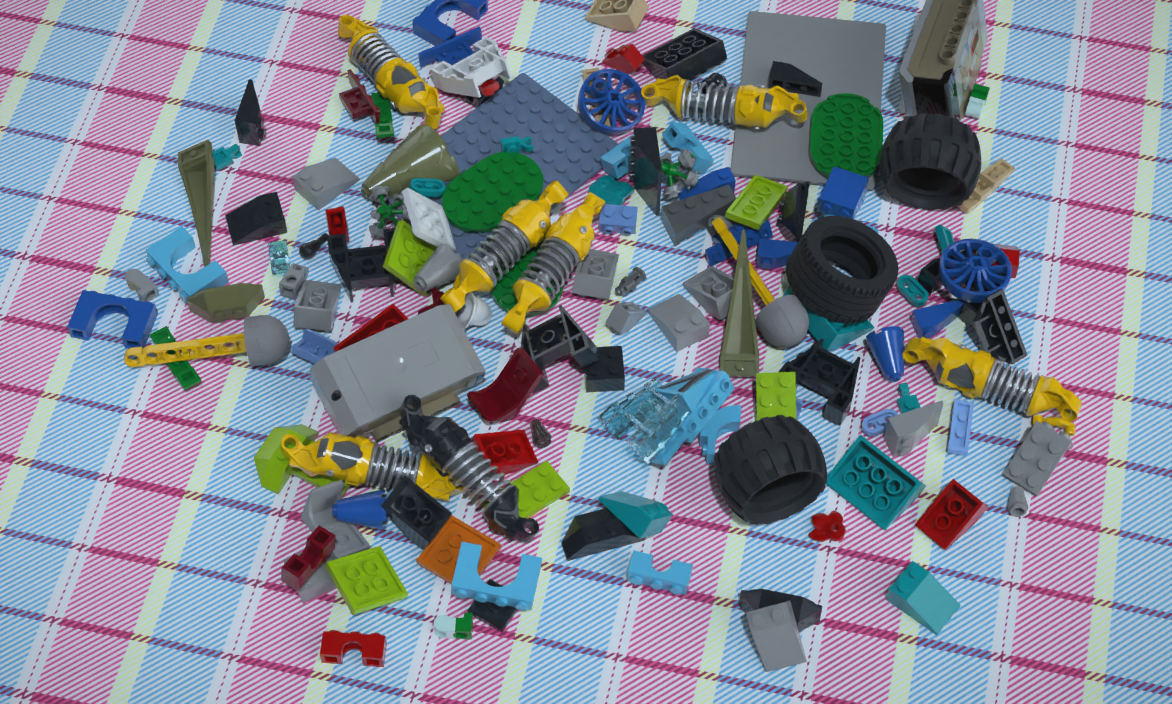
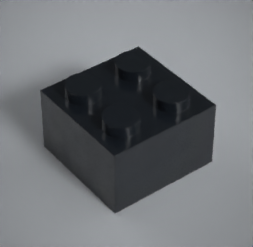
[584,346,625,393]

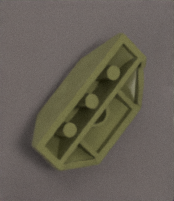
[187,283,265,323]

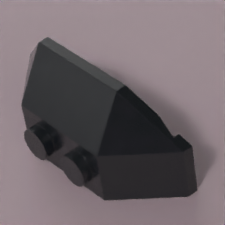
[777,181,810,242]
[972,288,1028,365]
[561,508,644,561]
[739,589,823,632]

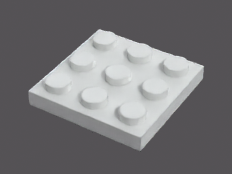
[402,188,456,252]

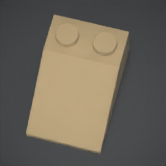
[585,0,649,31]

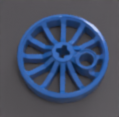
[578,69,645,135]
[938,238,1012,303]

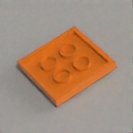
[416,515,501,585]

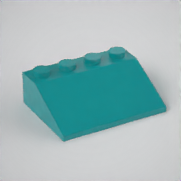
[783,285,875,351]
[826,435,926,531]

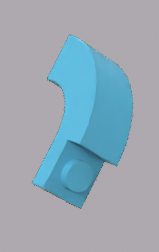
[699,405,741,464]

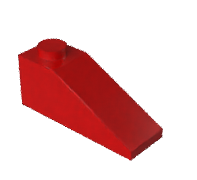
[325,206,350,243]

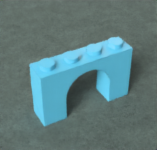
[146,226,229,302]
[451,542,542,611]

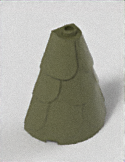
[361,124,460,203]

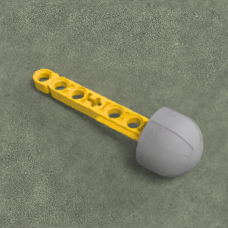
[712,217,809,347]
[124,315,289,367]

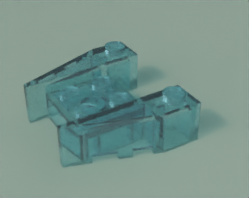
[597,377,690,464]

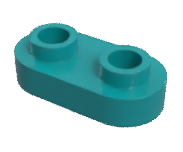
[409,178,446,197]
[897,275,929,307]

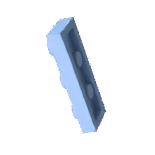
[947,399,974,456]

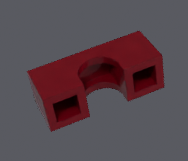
[281,525,336,591]

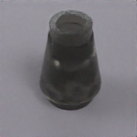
[530,419,551,448]

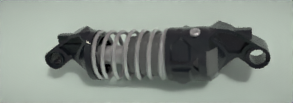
[398,395,539,543]

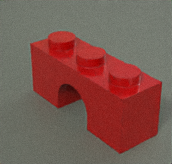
[320,630,387,667]

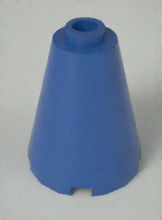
[866,326,904,382]
[332,489,386,530]

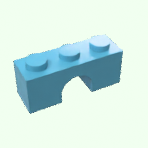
[662,122,714,173]
[600,134,633,179]
[627,550,693,595]

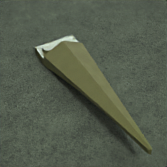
[178,139,215,267]
[720,229,760,377]

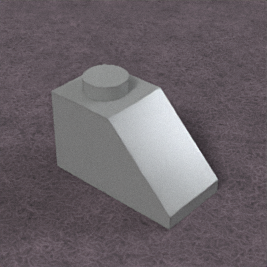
[605,302,647,334]

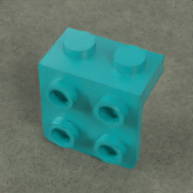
[588,175,635,205]

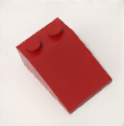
[471,430,538,478]
[915,479,989,550]

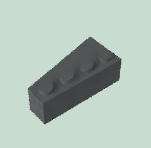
[661,185,736,247]

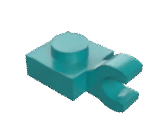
[501,136,533,153]
[212,144,242,171]
[896,382,920,414]

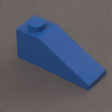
[678,167,736,200]
[756,238,798,269]
[910,299,966,338]

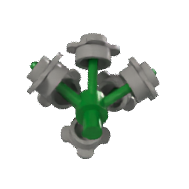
[660,149,699,199]
[369,186,411,239]

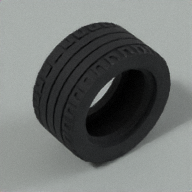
[786,216,899,323]

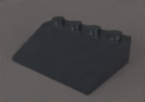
[642,28,728,80]
[629,127,662,216]

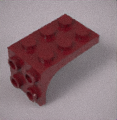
[467,348,544,421]

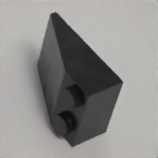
[234,79,266,146]
[225,191,287,246]
[381,475,452,550]

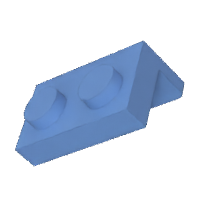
[599,204,638,236]
[291,328,338,364]

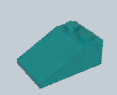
[598,491,673,539]
[886,561,961,635]

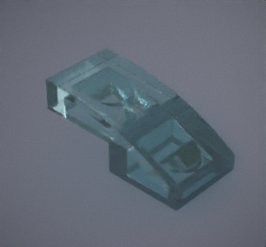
[268,240,290,275]

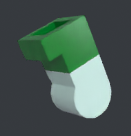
[965,83,990,119]
[434,613,473,640]

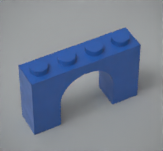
[412,0,488,46]
[67,290,158,349]

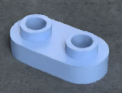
[862,409,898,436]

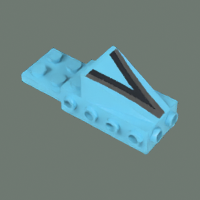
[634,367,735,465]

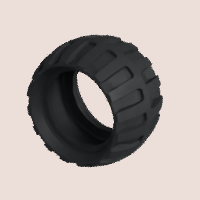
[880,113,982,210]
[714,415,827,525]

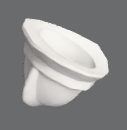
[458,292,492,330]

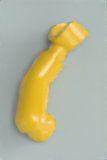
[1032,415,1076,436]

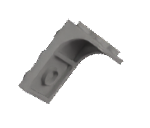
[1003,421,1074,496]
[301,480,371,560]

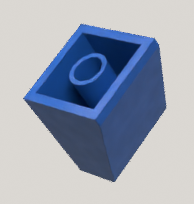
[817,166,869,219]

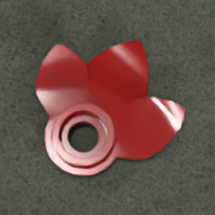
[808,510,846,542]

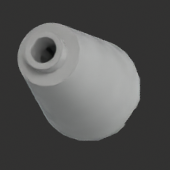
[414,244,463,291]

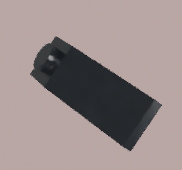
[768,61,823,97]

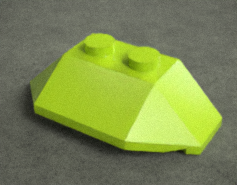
[254,424,319,495]

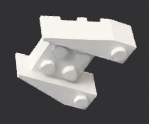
[429,37,512,97]

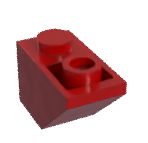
[602,44,645,73]

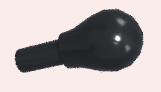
[299,233,328,259]

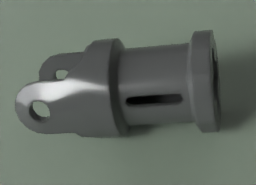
[615,267,647,296]

